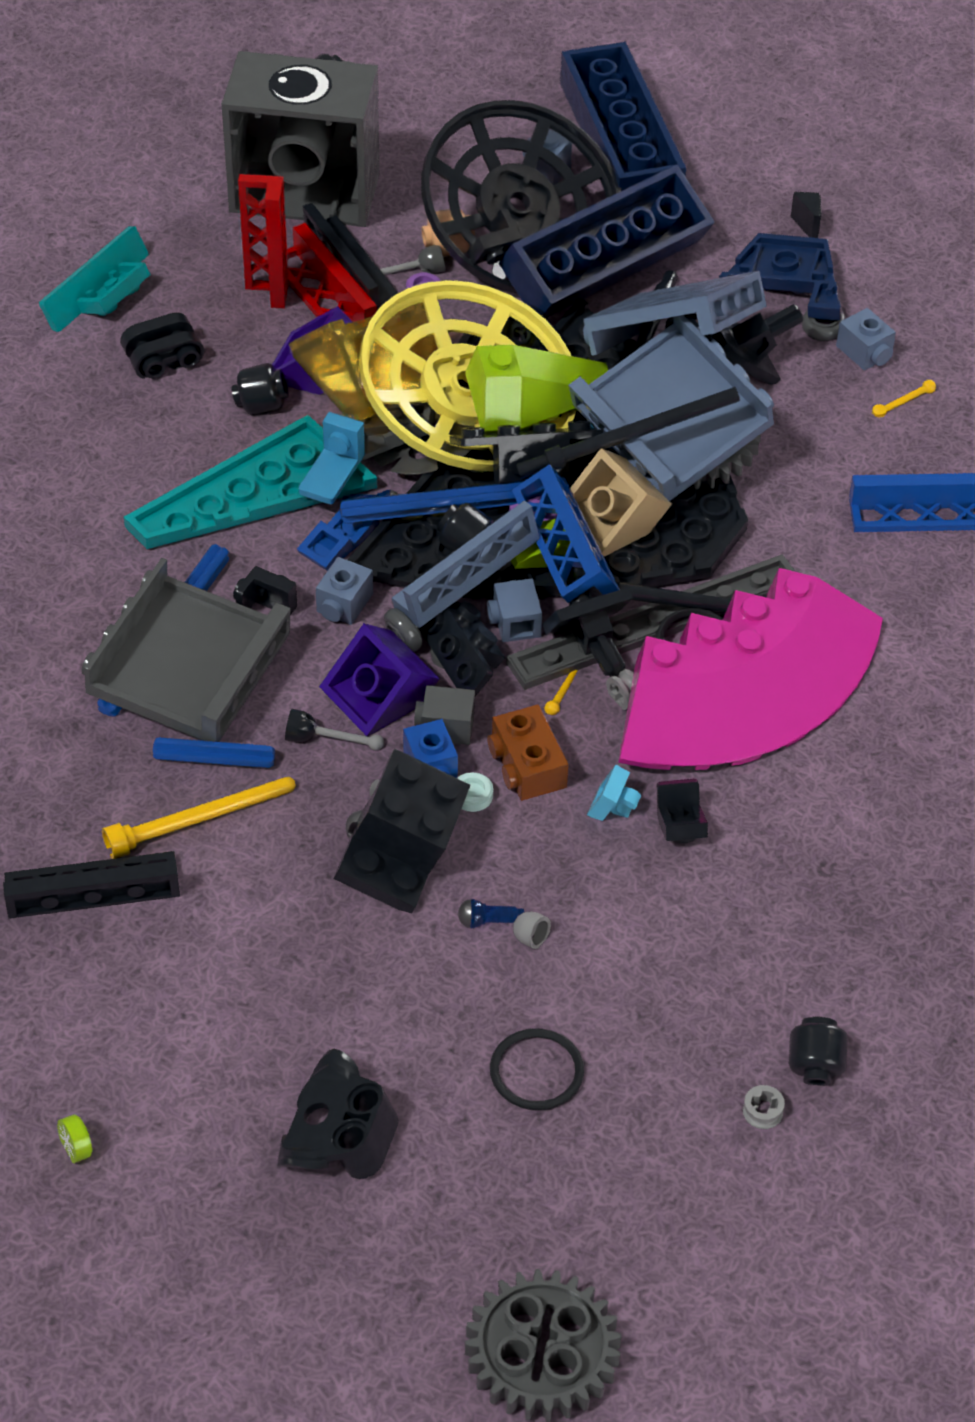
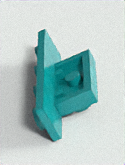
[39,226,151,332]

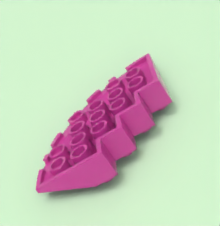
[618,568,883,770]

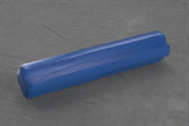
[153,737,275,768]

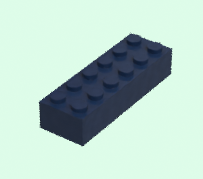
[560,42,686,191]
[498,165,715,317]

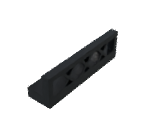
[303,202,398,311]
[3,851,180,919]

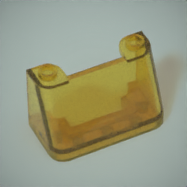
[288,302,458,421]

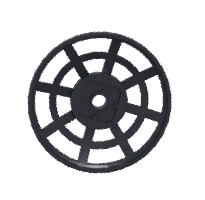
[421,100,621,294]

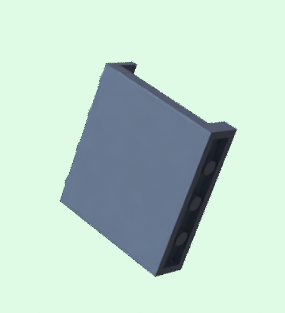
[583,271,767,356]
[568,315,774,501]

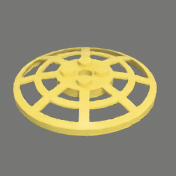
[359,280,576,471]

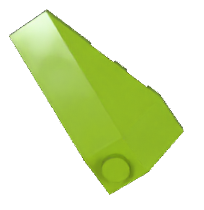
[465,345,608,433]

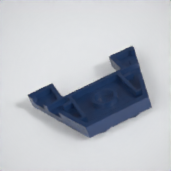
[719,233,841,321]

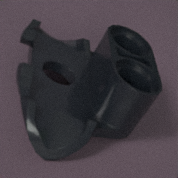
[277,1048,399,1179]

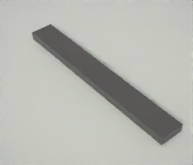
[506,554,796,690]

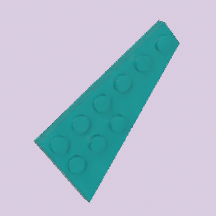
[124,415,377,549]

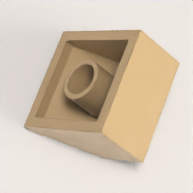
[570,448,672,557]

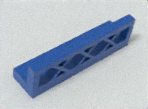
[512,464,620,603]
[849,473,975,532]

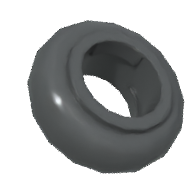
[802,310,846,341]
[384,608,423,652]

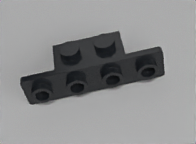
[450,421,603,483]
[417,572,505,697]

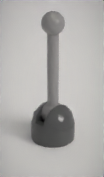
[380,245,445,275]

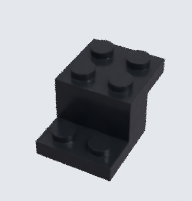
[333,748,471,913]

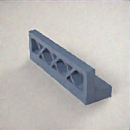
[392,500,540,628]

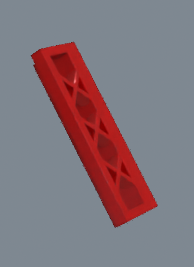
[238,174,289,309]
[287,223,377,334]

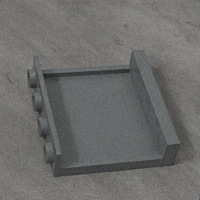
[82,558,291,742]

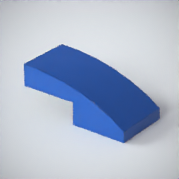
[297,499,380,571]

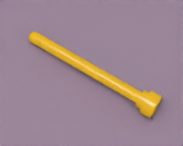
[102,777,296,859]

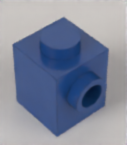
[403,719,458,778]

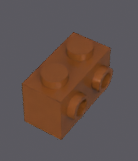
[487,704,569,801]

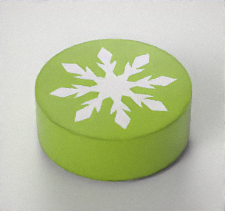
[57,1114,92,1163]

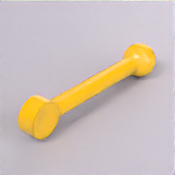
[872,380,936,417]
[544,670,578,715]

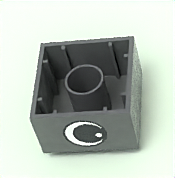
[222,51,380,227]

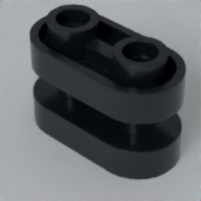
[120,312,204,379]

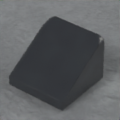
[791,192,821,238]

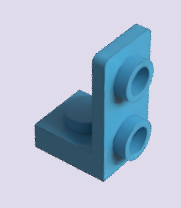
[299,412,365,504]

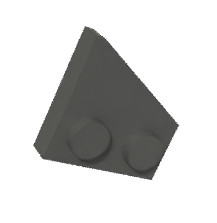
[358,402,436,461]

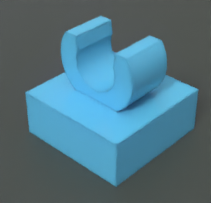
[587,765,641,821]

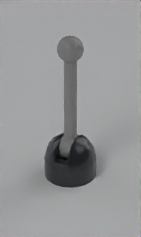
[285,708,384,751]

